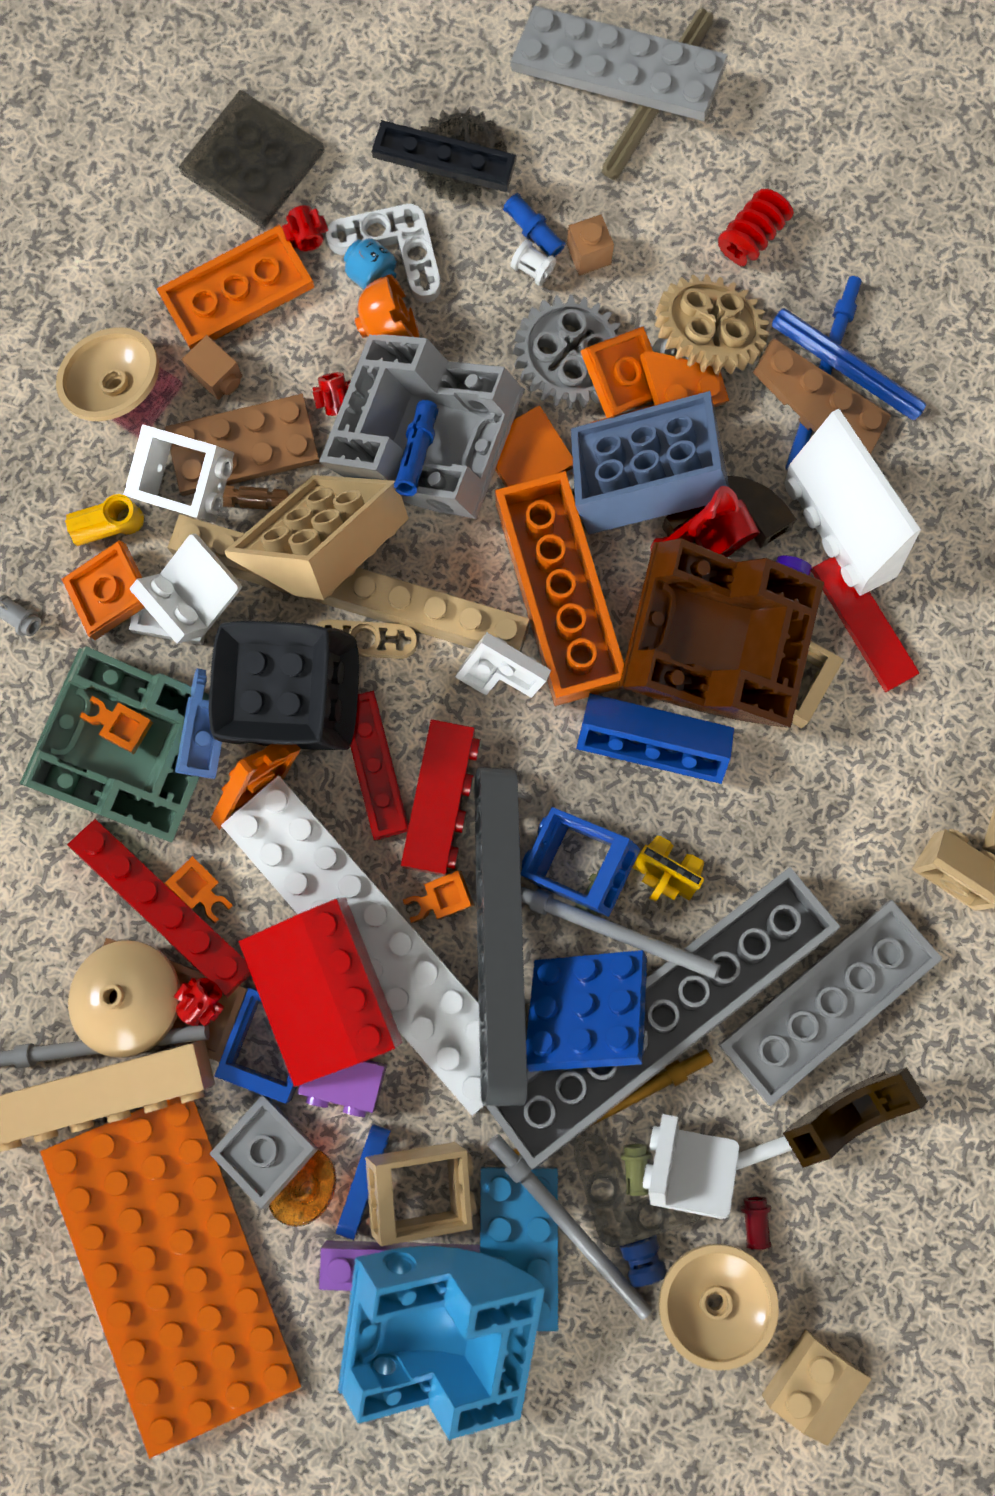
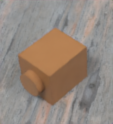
[567,214,614,276]
[182,335,243,400]

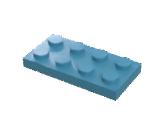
[480,1167,558,1331]

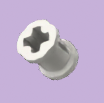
[510,240,556,286]

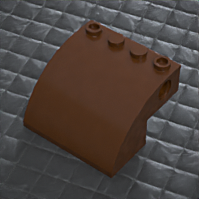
[619,538,824,728]

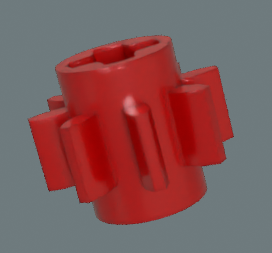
[282,205,328,251]
[312,372,351,416]
[174,978,225,1026]

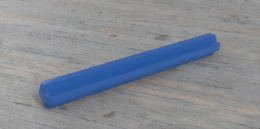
[772,308,926,420]

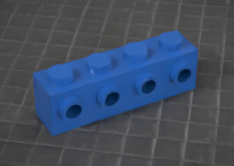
[576,693,734,784]

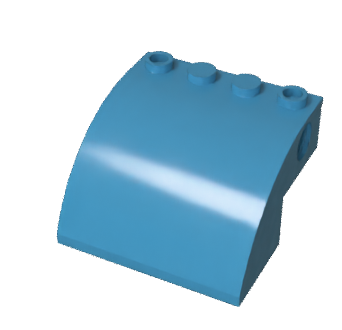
[338,1246,545,1440]

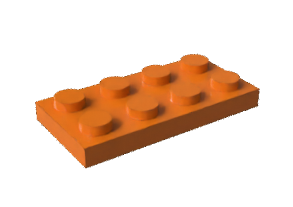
[157,224,315,350]

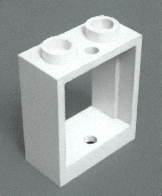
[124,425,234,523]

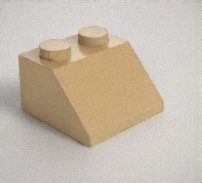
[912,829,995,911]
[762,1329,871,1446]

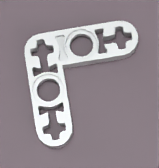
[326,204,441,303]

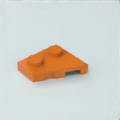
[640,351,729,407]

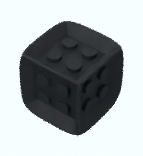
[209,621,359,750]

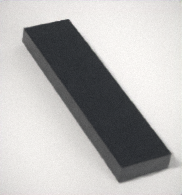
[372,120,517,193]

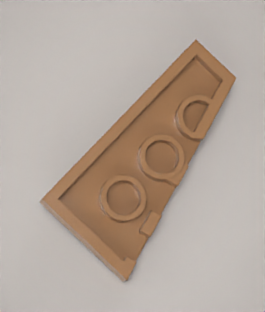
[753,338,892,454]

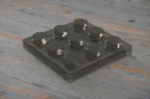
[178,89,325,229]

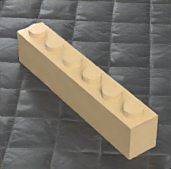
[0,1040,215,1152]

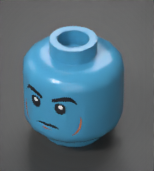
[344,238,396,290]

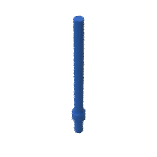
[785,276,862,470]

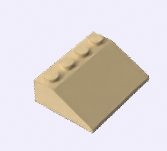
[224,475,409,600]

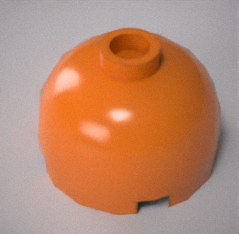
[355,274,420,338]

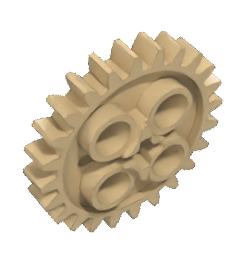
[654,274,769,375]

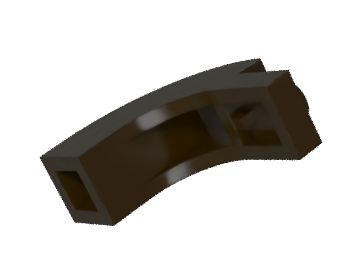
[662,476,797,548]
[783,1067,928,1168]

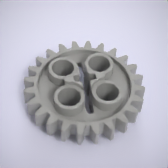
[513,295,621,409]

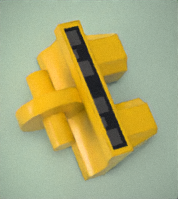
[632,835,705,902]

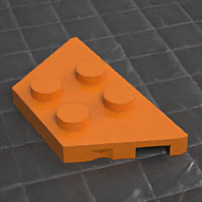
[210,744,301,830]

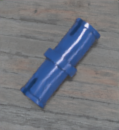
[503,193,566,257]

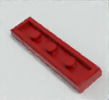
[811,557,920,693]
[350,690,409,841]

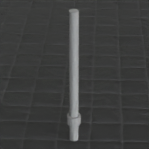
[521,886,720,979]
[0,1025,210,1068]
[487,1134,652,1320]

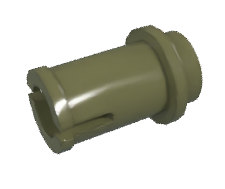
[620,1144,651,1196]

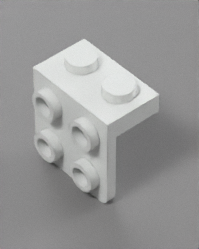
[643,1114,739,1219]

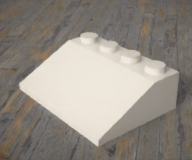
[785,408,921,596]

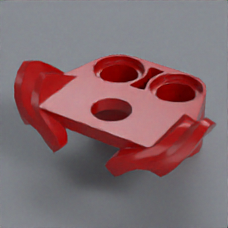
[650,486,760,557]

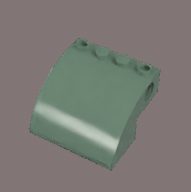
[19,646,209,843]

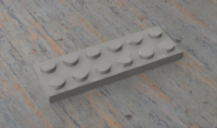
[510,5,728,121]
[718,900,942,1106]

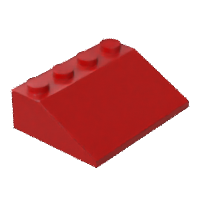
[238,897,403,1087]

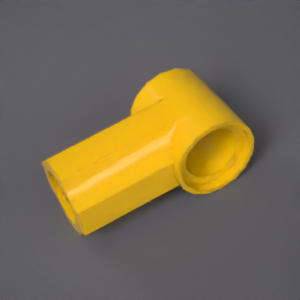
[65,494,144,546]

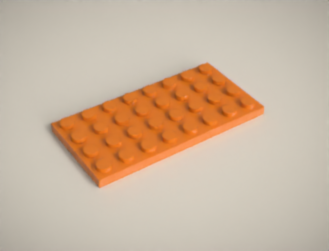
[40,1096,301,1459]

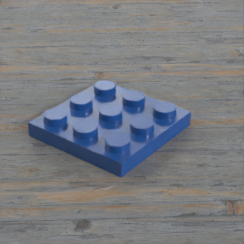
[526,950,647,1072]

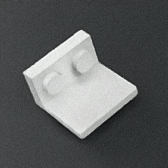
[130,534,242,644]

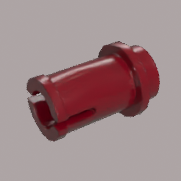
[740,1196,772,1250]

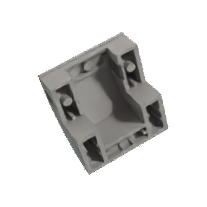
[319,334,525,519]

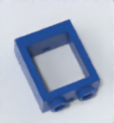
[521,807,641,917]
[214,988,297,1104]

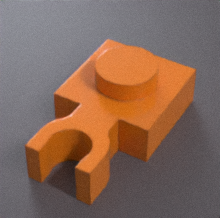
[79,696,153,754]
[164,856,233,924]
[403,870,474,923]

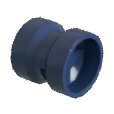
[619,1234,667,1287]

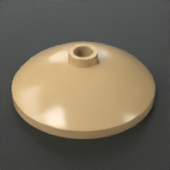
[56,327,159,421]
[68,941,180,1058]
[659,1244,779,1370]

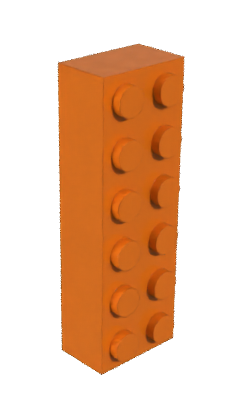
[495,471,624,706]

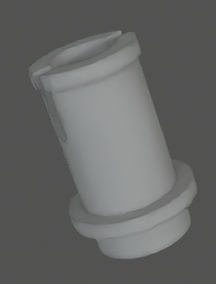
[0,595,42,637]

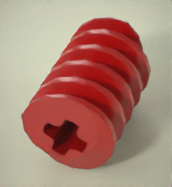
[718,189,794,267]

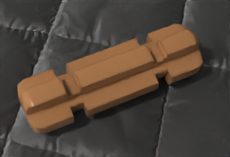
[223,485,289,510]

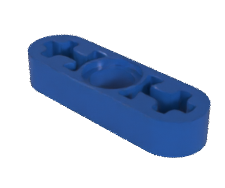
[336,1124,391,1240]

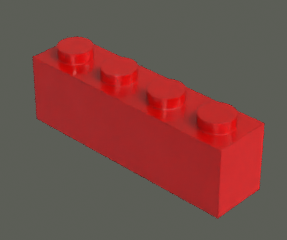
[401,719,481,876]

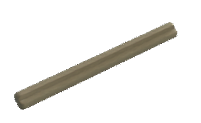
[602,8,714,180]

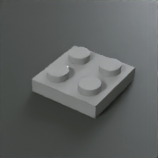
[209,1095,319,1209]

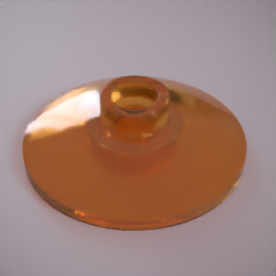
[269,1150,336,1227]

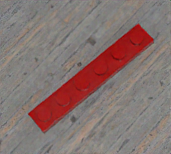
[67,819,251,998]

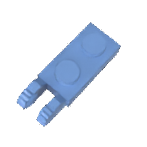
[175,668,222,779]

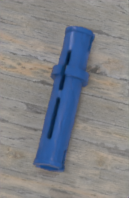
[394,400,439,496]

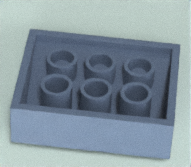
[571,391,729,535]

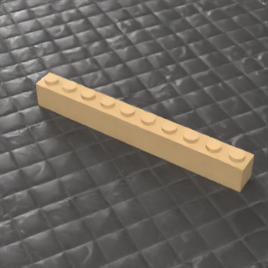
[167,514,529,652]

